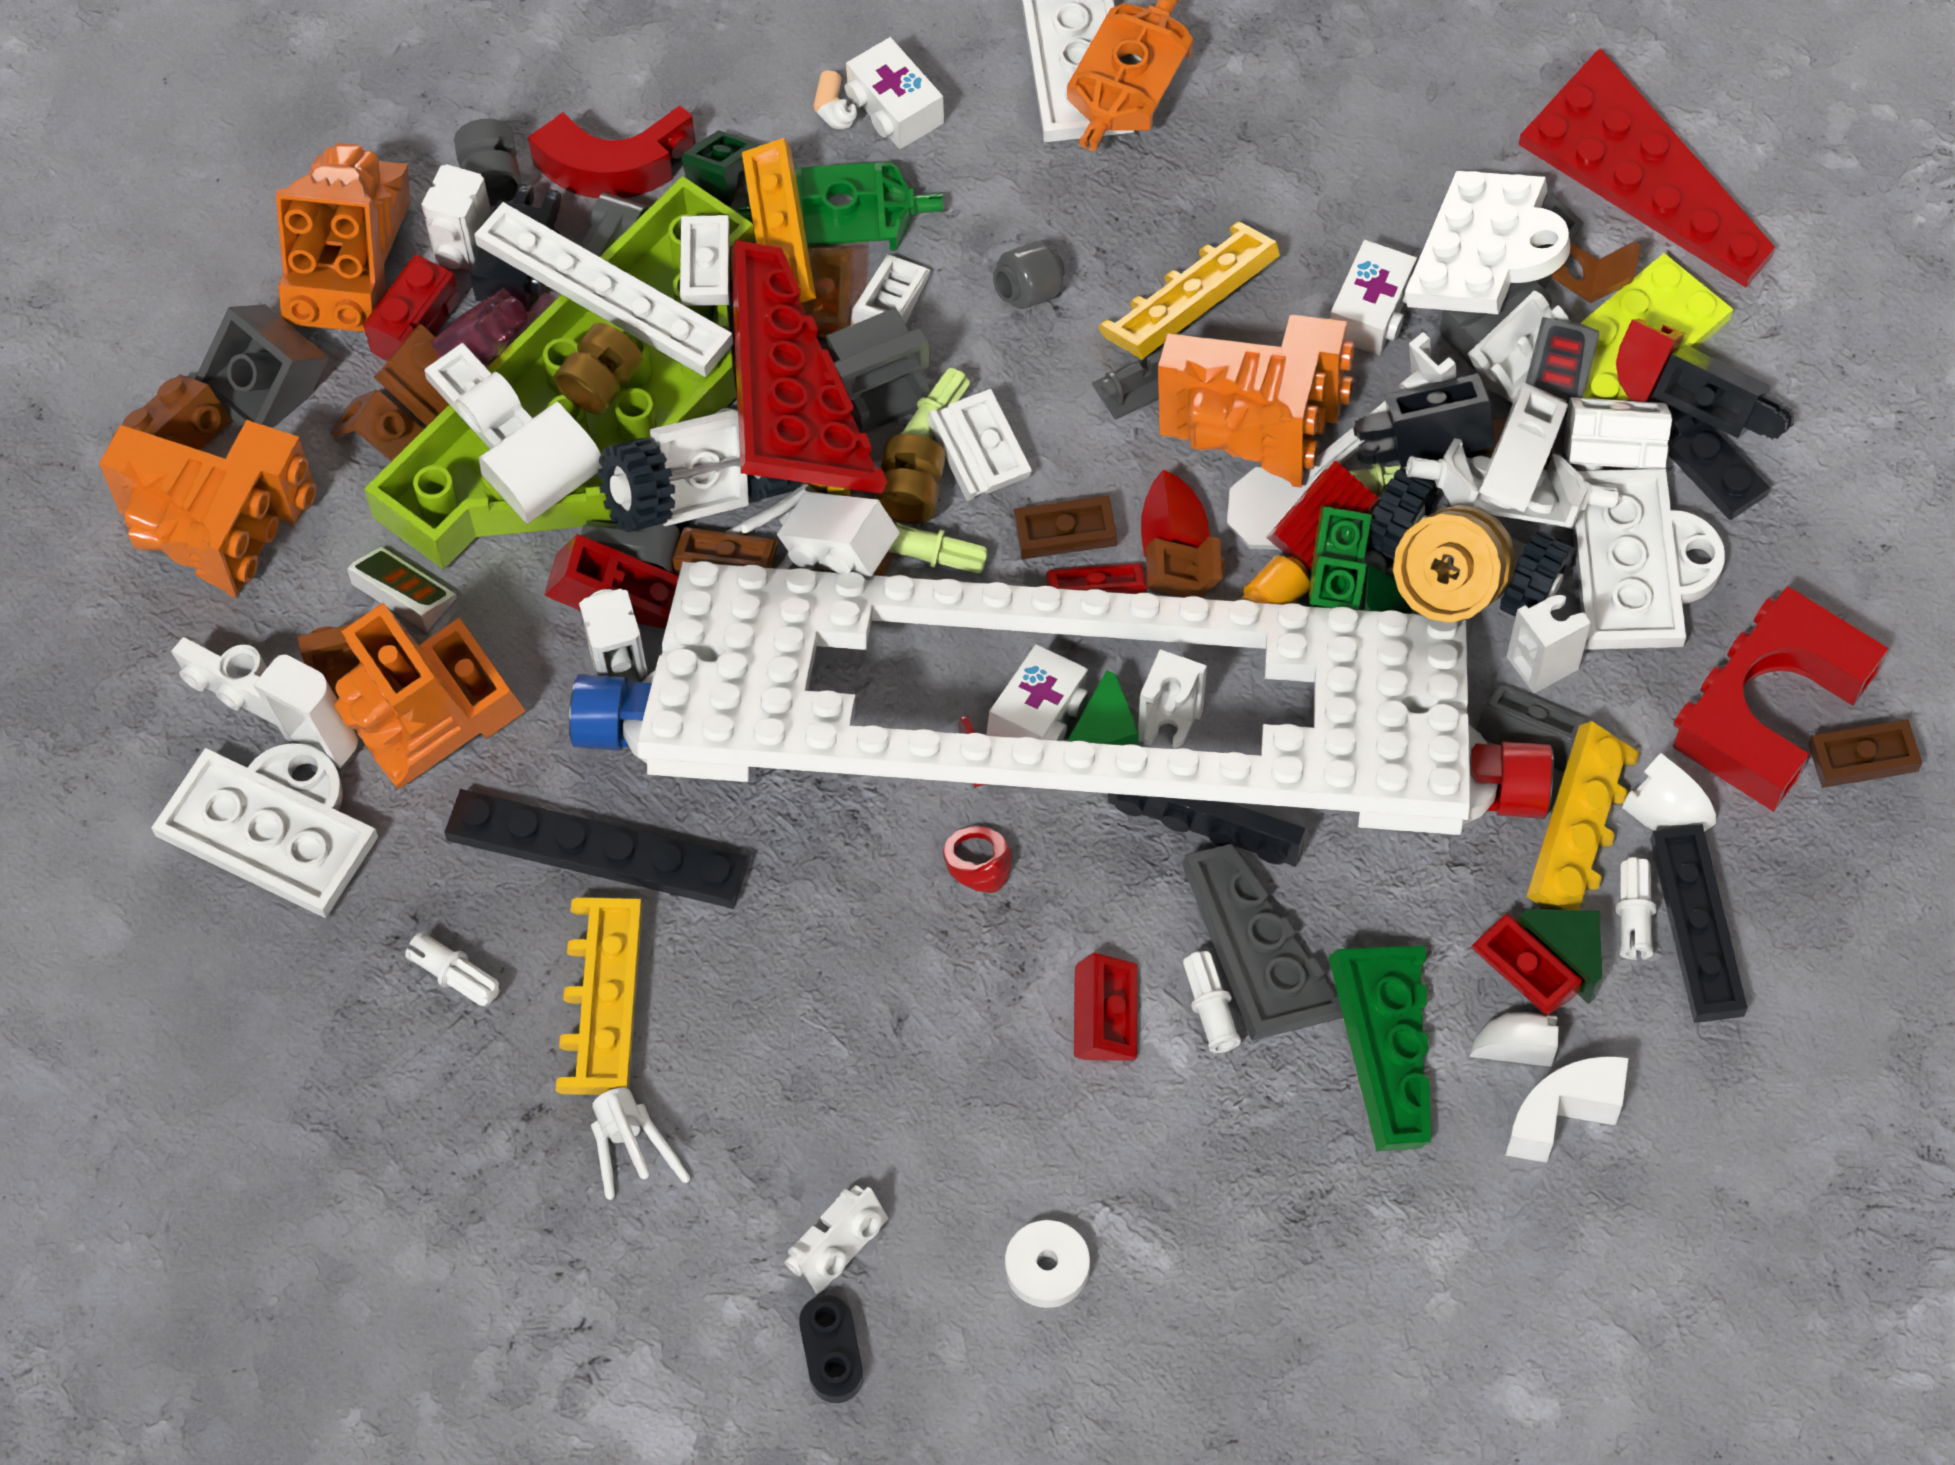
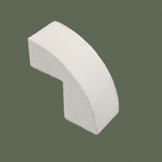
[1505,1057,1629,1163]

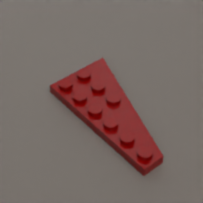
[1518,48,1775,288]
[731,240,887,494]

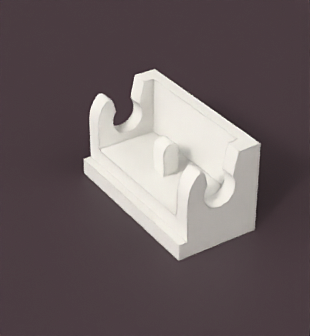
[1468,290,1570,403]
[1506,595,1591,694]
[1138,649,1207,749]

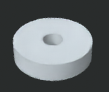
[1005,1220,1090,1308]

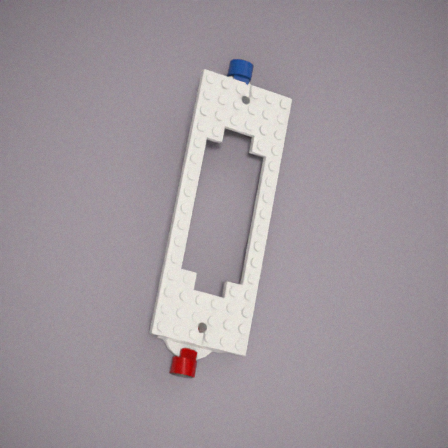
[569,561,1554,835]

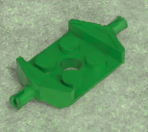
[738,161,944,251]

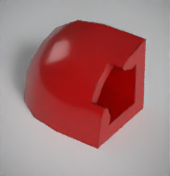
[1616,318,1686,402]
[1141,469,1210,557]

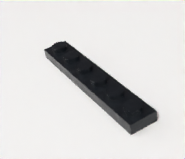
[444,789,748,909]

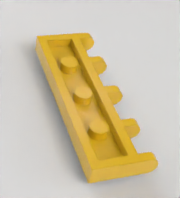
[1098,221,1280,360]
[1526,721,1639,910]
[555,898,643,1095]

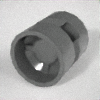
[454,119,522,206]

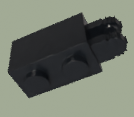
[470,183,561,312]
[1652,344,1795,440]
[1353,373,1495,467]

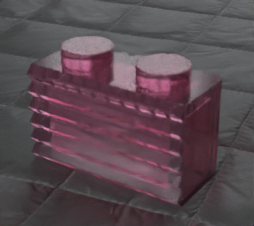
[431,288,529,365]

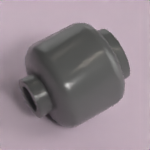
[993,241,1064,309]

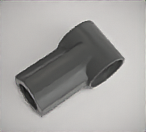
[580,192,649,257]
[581,521,681,573]

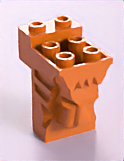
[276,143,410,332]
[1158,315,1354,488]
[99,420,316,598]
[334,602,526,790]

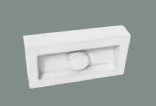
[680,215,730,306]

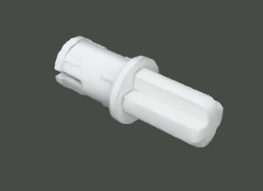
[1616,857,1656,960]
[405,931,500,1007]
[1183,951,1241,1053]

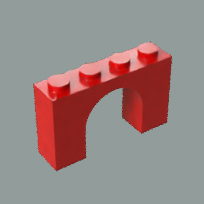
[1673,586,1889,812]

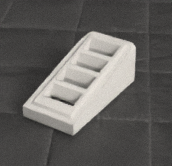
[850,254,930,326]

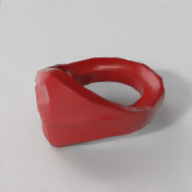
[943,826,1012,893]

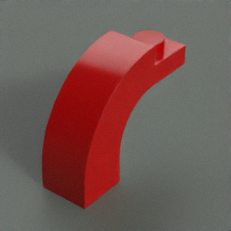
[528,105,696,198]

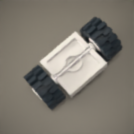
[598,410,803,532]
[1367,467,1575,617]

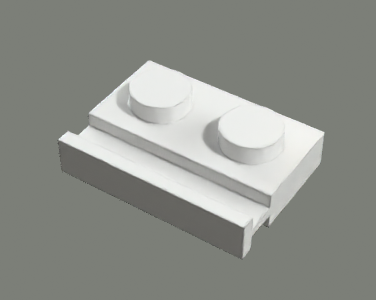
[926,389,1032,501]

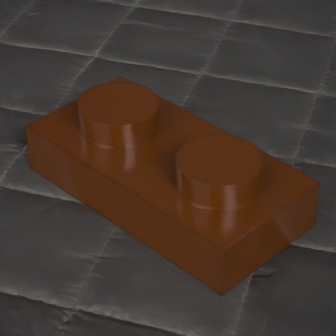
[1014,495,1117,560]
[1808,719,1922,788]

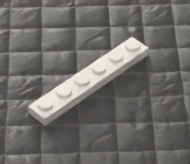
[474,202,734,377]

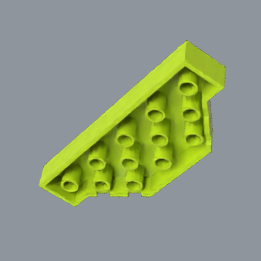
[364,176,755,570]

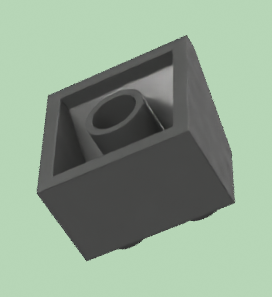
[194,304,329,428]

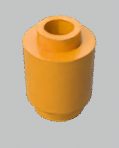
[1240,555,1310,605]

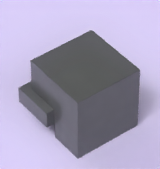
[827,307,930,433]

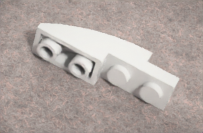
[1479,382,1568,512]

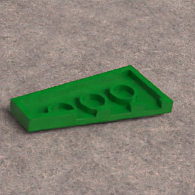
[1328,945,1431,1152]

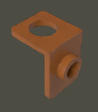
[1552,241,1641,303]
[330,389,423,462]

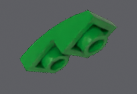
[1309,506,1372,610]

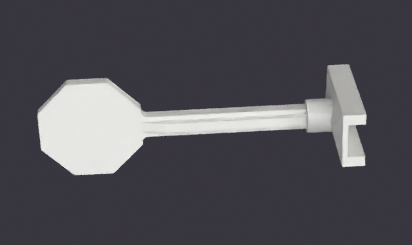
[1227,332,1456,550]

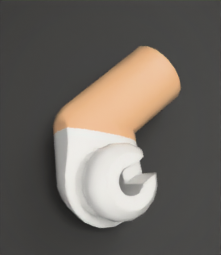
[813,70,857,130]

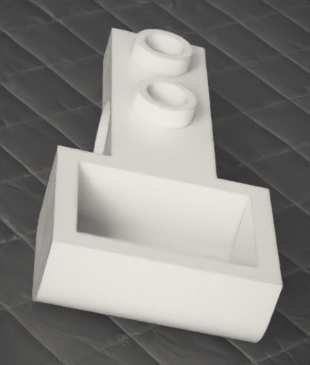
[424,342,603,524]
[171,637,358,768]

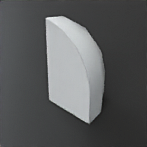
[1622,753,1716,832]
[1469,1012,1559,1067]

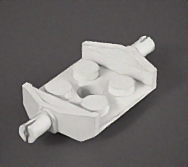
[1406,438,1619,529]

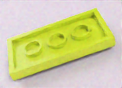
[1580,253,1733,401]

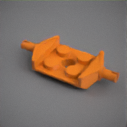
[1067,0,1193,151]

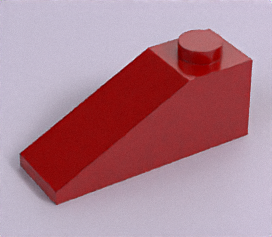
[544,534,679,629]

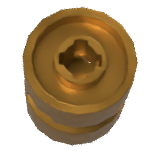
[553,322,643,415]
[874,434,945,524]

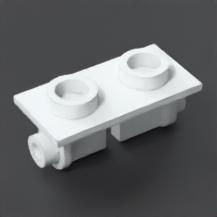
[784,1185,889,1295]

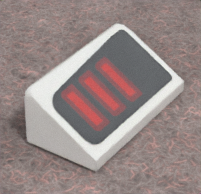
[347,547,457,633]

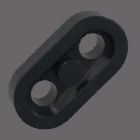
[799,1295,863,1403]

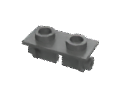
[1092,349,1163,420]

